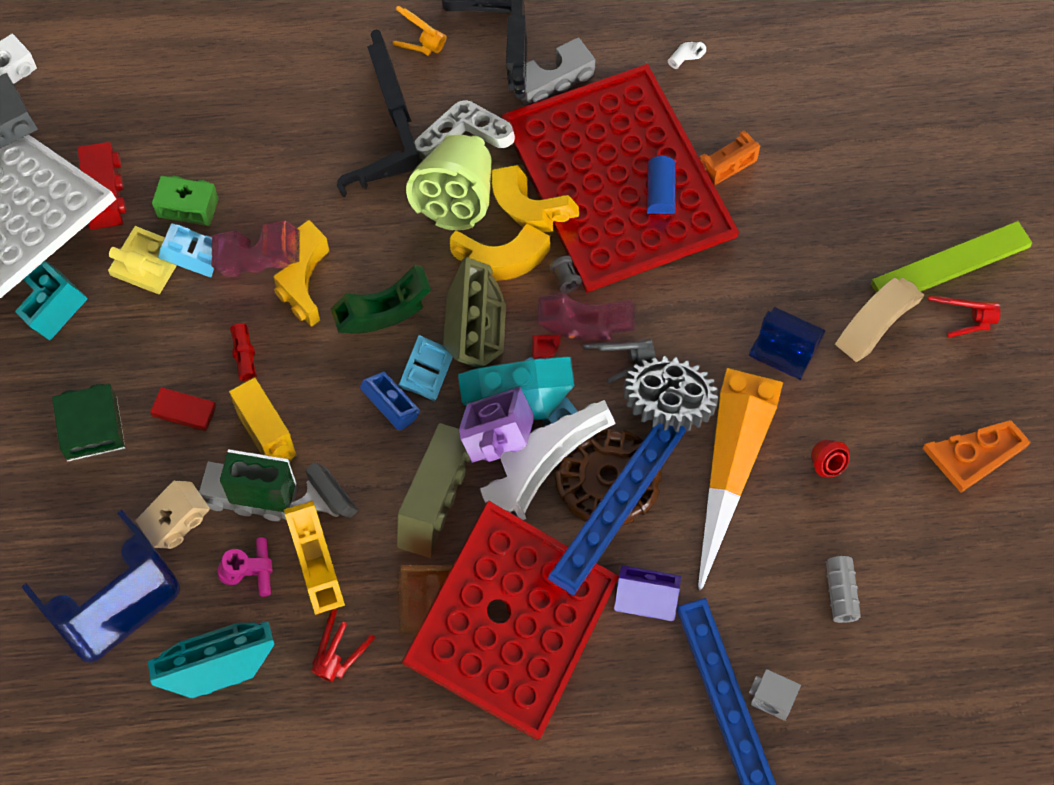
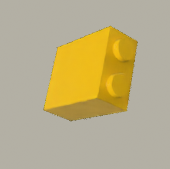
[229,378,297,463]

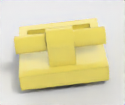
[108,226,177,295]

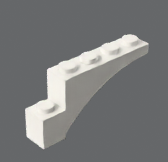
[480,400,616,520]

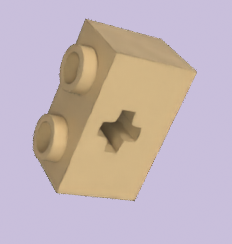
[135,480,210,549]

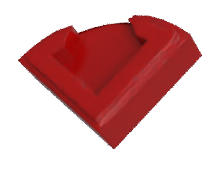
[532,335,561,359]

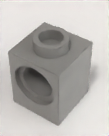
[749,669,801,721]

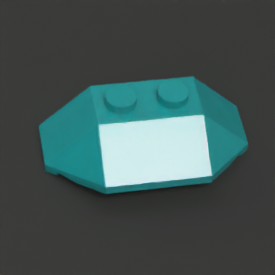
[458,357,575,421]
[147,621,275,698]

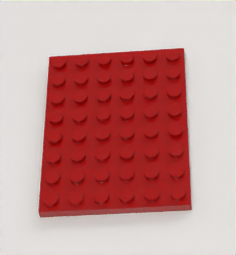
[501,64,739,293]

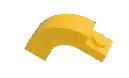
[492,165,579,232]
[450,223,550,281]
[284,501,345,615]

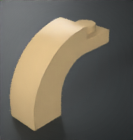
[835,278,924,362]

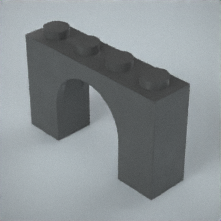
[0,72,38,149]

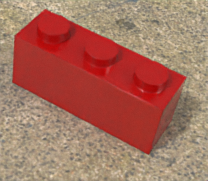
[78,142,127,230]

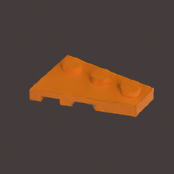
[922,420,1030,493]

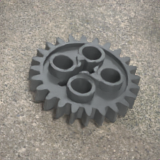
[623,356,719,432]

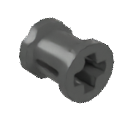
[549,256,582,293]

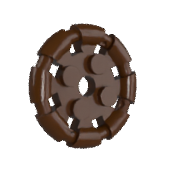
[555,427,662,526]

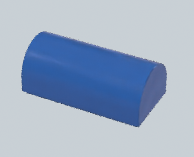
[647,156,675,214]
[360,371,420,430]

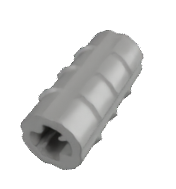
[825,556,861,623]

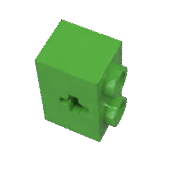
[152,176,219,226]

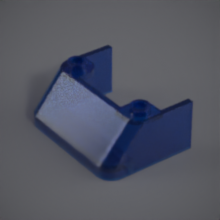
[22,510,180,662]

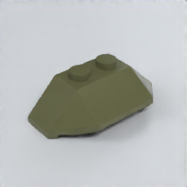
[443,257,506,368]

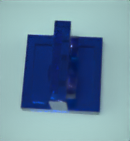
[749,307,826,380]

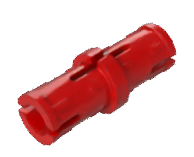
[230,323,257,382]

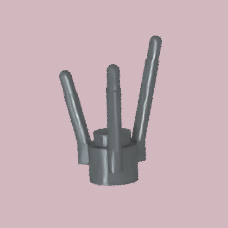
[583,338,655,383]

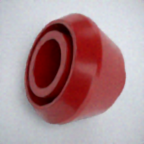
[811,439,850,478]

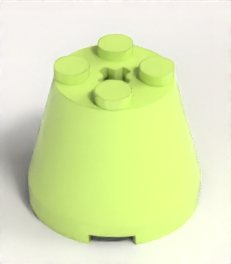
[406,134,492,230]

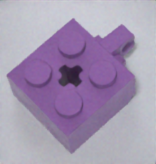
[459,387,534,463]

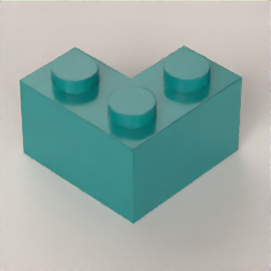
[15,260,88,340]

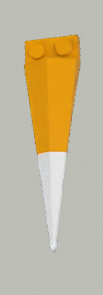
[698,368,783,591]

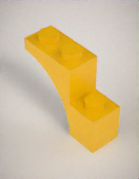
[273,220,329,327]

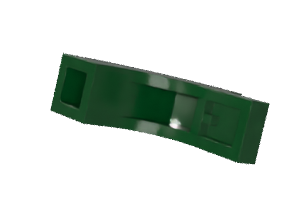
[330,265,431,334]

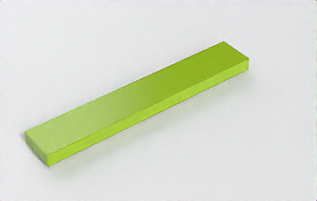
[871,221,1032,293]

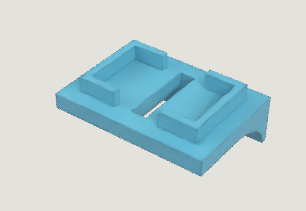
[158,223,224,278]
[398,335,453,401]

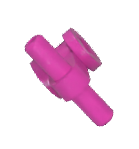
[217,537,273,597]

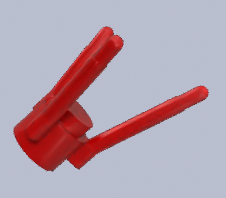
[928,295,1000,338]
[311,608,375,682]

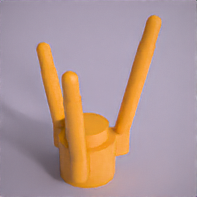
[392,6,447,56]

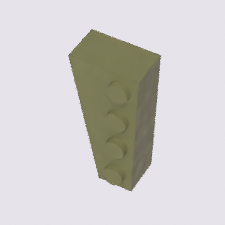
[397,423,471,558]

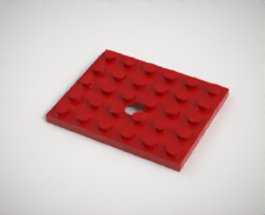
[401,501,619,740]

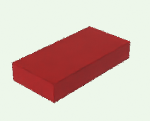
[150,387,216,431]

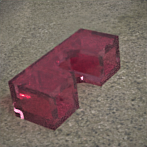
[211,221,300,277]

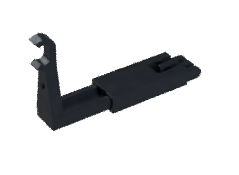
[442,0,528,99]
[337,29,421,197]

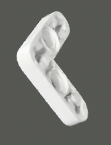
[415,100,515,160]

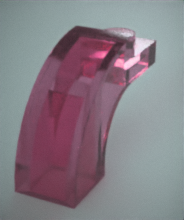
[538,293,635,341]

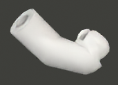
[668,42,706,69]

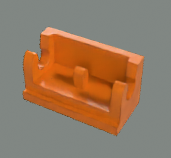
[700,130,760,186]

